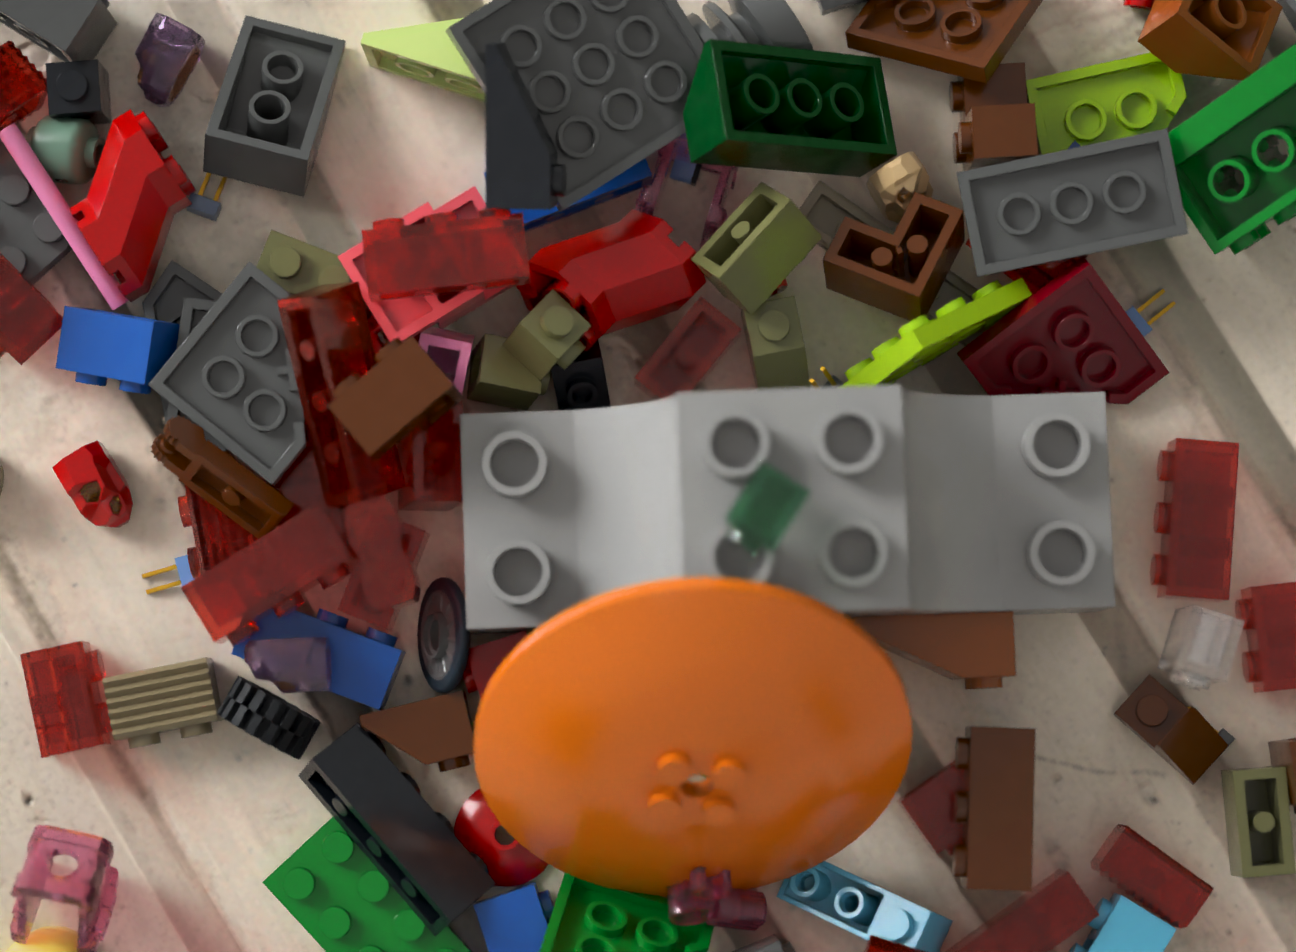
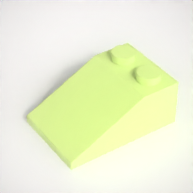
[361,18,485,102]

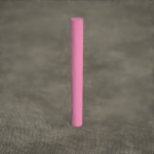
[0,122,129,310]

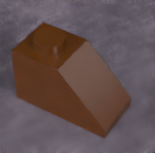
[359,690,475,772]

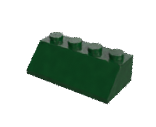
[683,39,897,177]

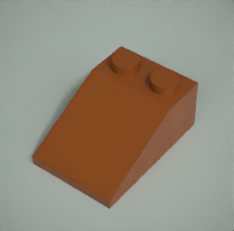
[849,611,1016,689]

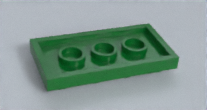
[262,817,473,952]

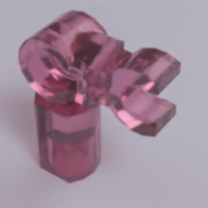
[667,867,767,931]

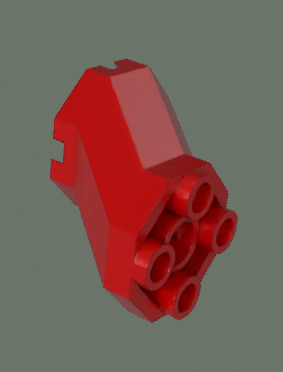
[69,109,196,302]
[513,209,706,351]

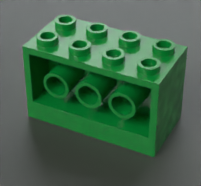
[1168,44,1296,255]

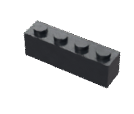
[298,723,496,936]

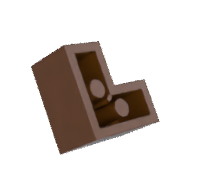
[949,62,1038,171]
[823,192,965,321]
[328,335,464,461]

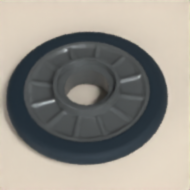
[417,577,470,693]

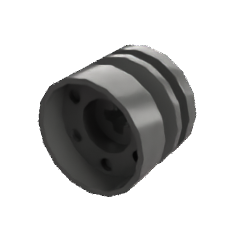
[687,0,814,50]

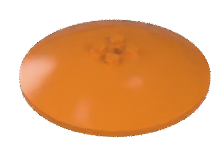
[474,577,912,897]

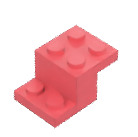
[337,186,524,342]

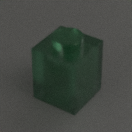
[723,461,810,555]

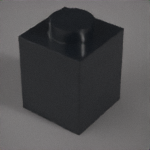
[45,59,112,124]

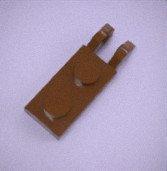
[151,415,294,541]

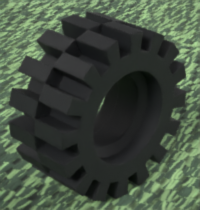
[217,676,321,760]

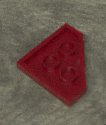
[957,256,1170,404]

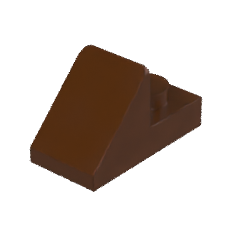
[1114,674,1229,785]

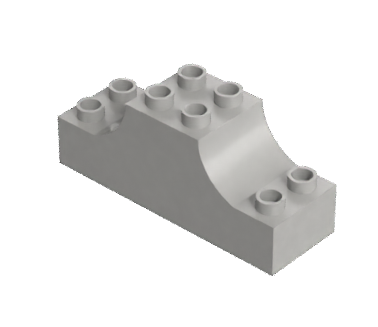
[460,384,1115,634]

